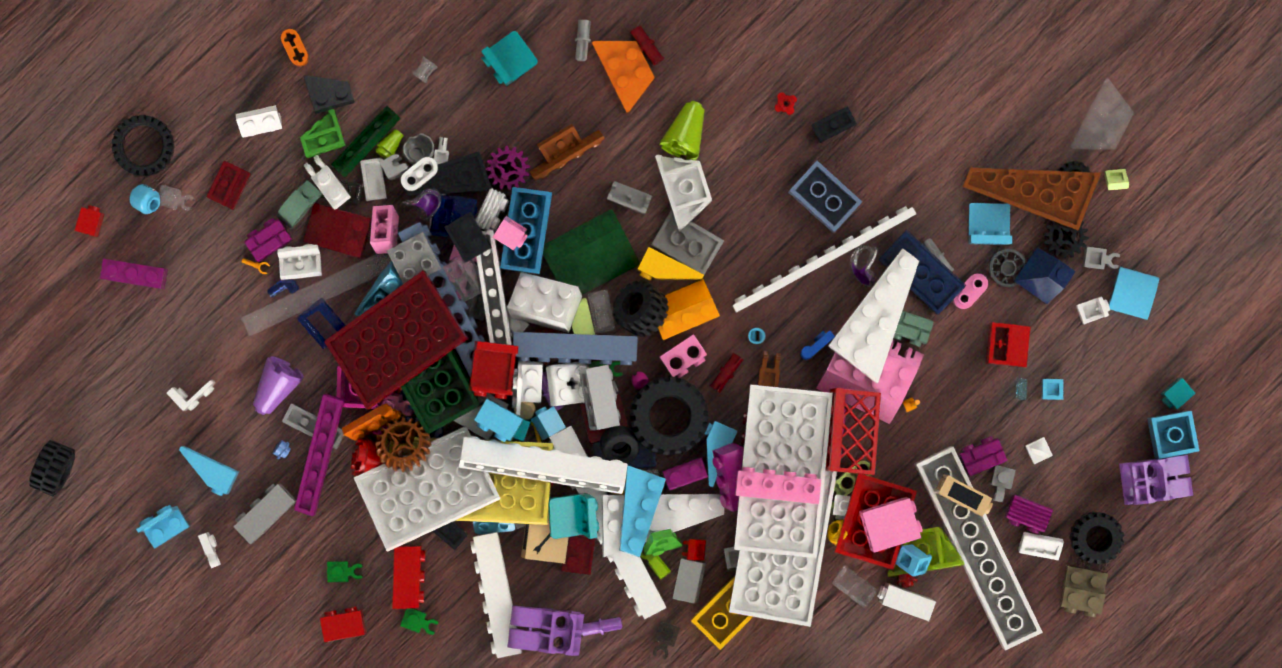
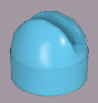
[748,328,765,344]

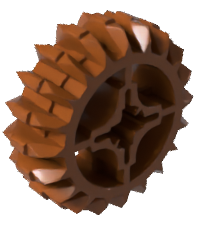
[375,417,432,472]

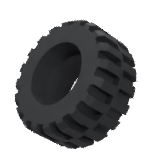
[630,377,709,455]

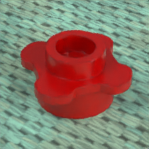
[774,92,797,115]
[897,573,918,588]

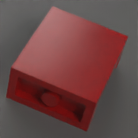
[469,341,519,399]

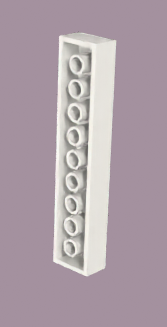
[914,446,1043,650]

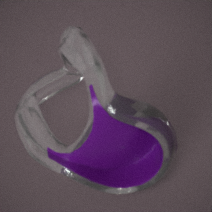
[402,188,442,222]
[850,245,879,287]

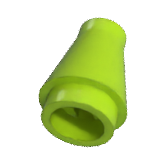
[375,129,404,159]

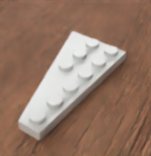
[828,249,919,383]
[602,494,724,557]

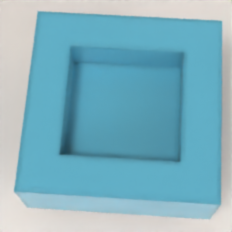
[1042,379,1063,400]

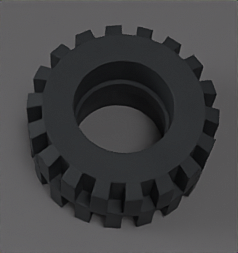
[612,280,669,337]
[29,440,75,497]
[1070,512,1124,564]

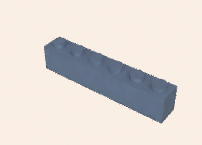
[513,332,638,365]

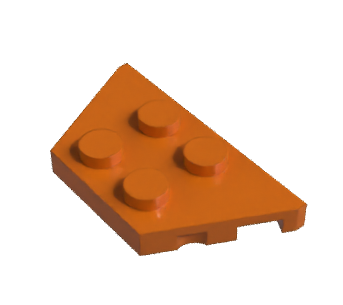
[592,41,655,113]

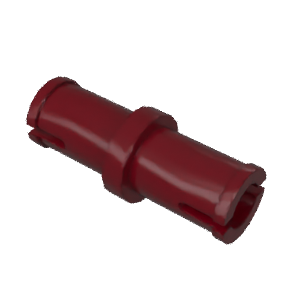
[630,25,664,66]
[710,352,744,393]

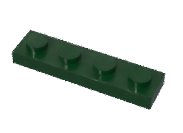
[331,106,401,178]

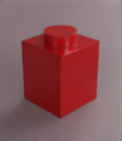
[74,205,105,237]

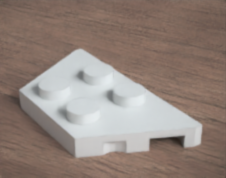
[655,155,712,231]

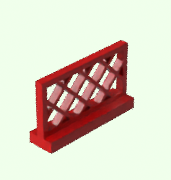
[825,388,881,475]

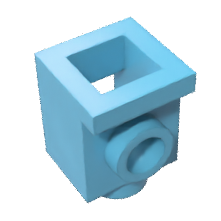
[895,544,932,576]

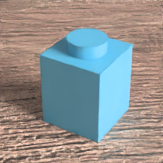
[531,406,566,440]

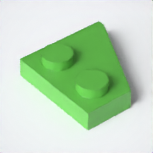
[300,109,346,158]

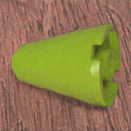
[660,101,705,160]

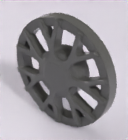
[989,249,1026,287]

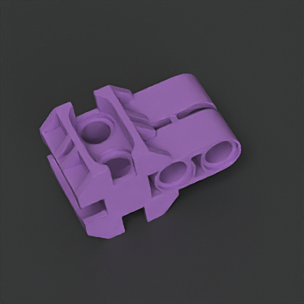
[1119,455,1193,505]
[507,606,584,656]

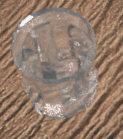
[412,56,438,83]

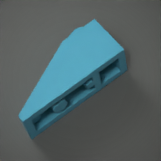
[705,421,737,487]
[179,446,239,496]

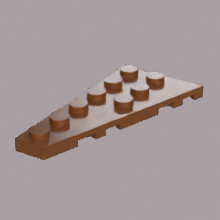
[963,168,1101,231]

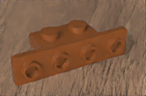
[529,124,605,181]

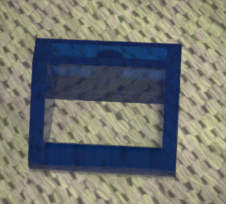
[297,297,346,349]

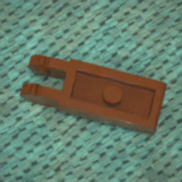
[757,351,781,387]

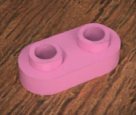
[953,273,988,309]

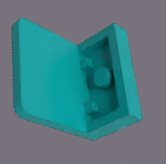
[481,31,538,87]
[549,493,599,539]

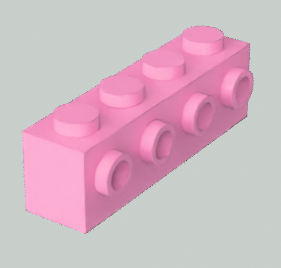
[735,467,821,504]

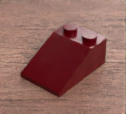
[303,203,372,259]

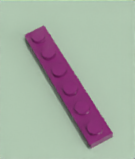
[294,394,344,516]

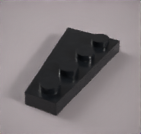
[401,151,491,197]

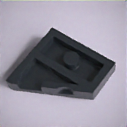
[304,75,354,114]

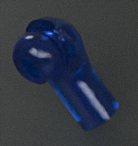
[267,279,299,298]

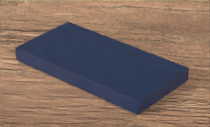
[878,229,966,315]

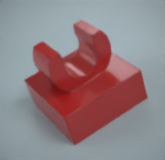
[682,539,706,560]

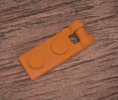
[342,404,401,441]

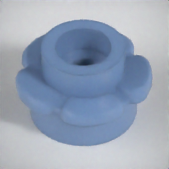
[273,440,291,459]

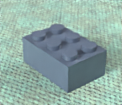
[788,161,862,233]

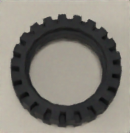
[112,115,174,176]

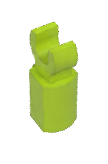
[640,553,671,580]

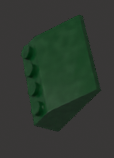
[543,209,640,295]
[401,349,484,434]

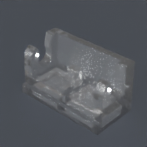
[831,565,877,608]

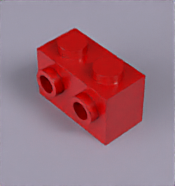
[320,606,366,642]

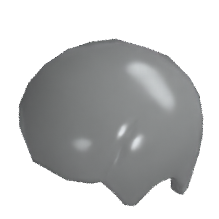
[403,133,434,165]

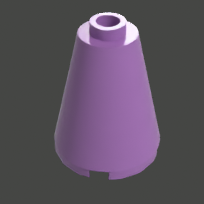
[253,356,304,415]

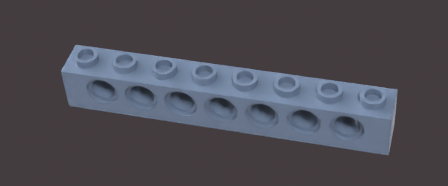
[398,222,486,378]

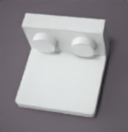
[512,361,543,415]

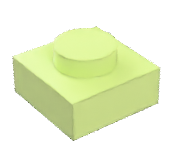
[1105,169,1129,190]

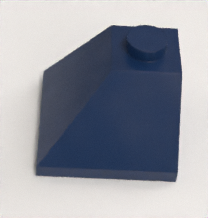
[1014,247,1076,304]

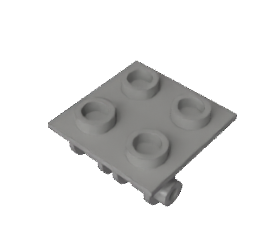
[387,232,441,284]

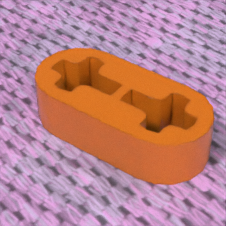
[281,29,309,67]

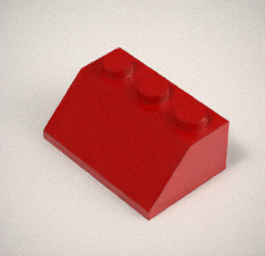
[392,545,426,609]

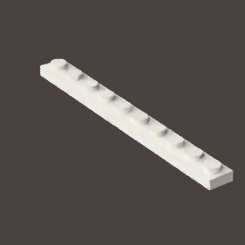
[732,206,916,313]

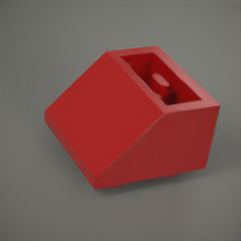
[986,322,1031,367]

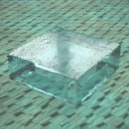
[1016,379,1027,400]

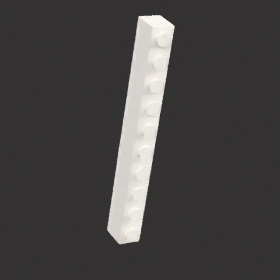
[548,426,666,619]

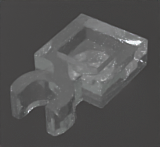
[159,185,195,211]

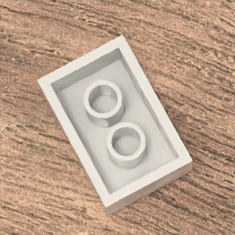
[507,272,582,333]

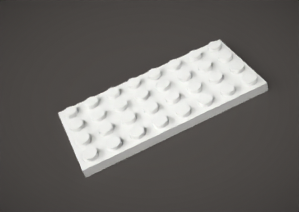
[734,385,833,558]
[729,471,837,627]

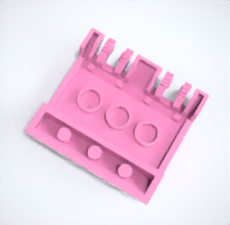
[816,340,924,424]

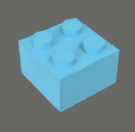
[474,398,524,442]
[1147,411,1199,459]

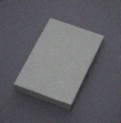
[651,210,724,274]

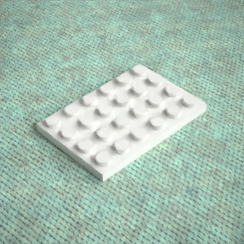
[354,426,500,552]

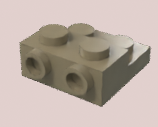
[1059,565,1108,617]

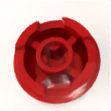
[351,438,384,476]

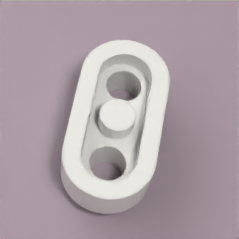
[401,157,438,191]

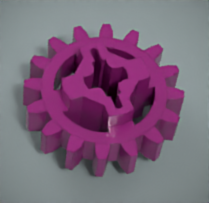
[486,146,531,191]

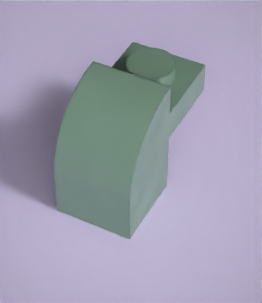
[276,180,322,229]

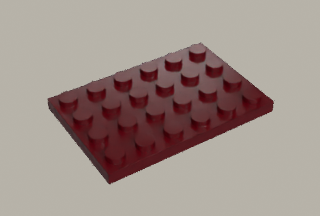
[324,270,468,410]

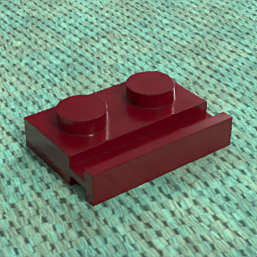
[206,161,251,210]
[561,535,595,575]

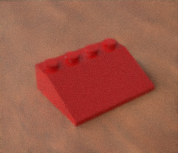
[834,474,917,570]

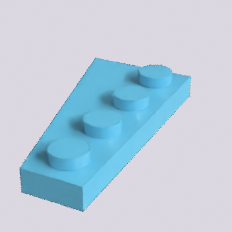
[619,465,666,557]

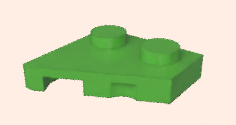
[643,529,683,556]

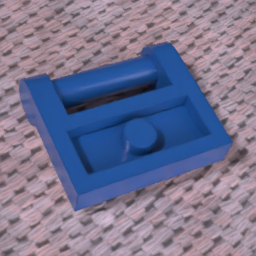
[800,330,835,360]

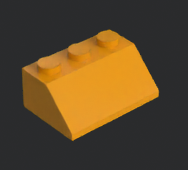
[658,279,720,340]

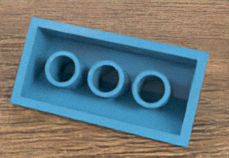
[500,187,552,274]

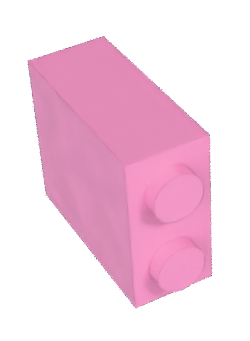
[859,497,923,552]

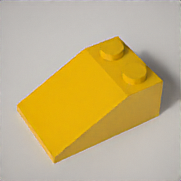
[638,247,704,281]

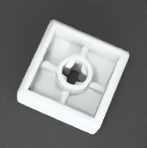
[476,188,509,231]
[546,362,589,406]

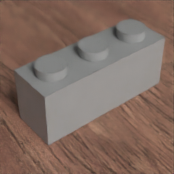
[579,365,621,431]
[234,483,296,544]

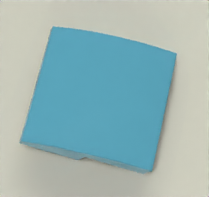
[1109,267,1159,320]

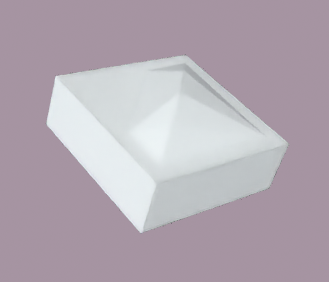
[1025,437,1053,464]

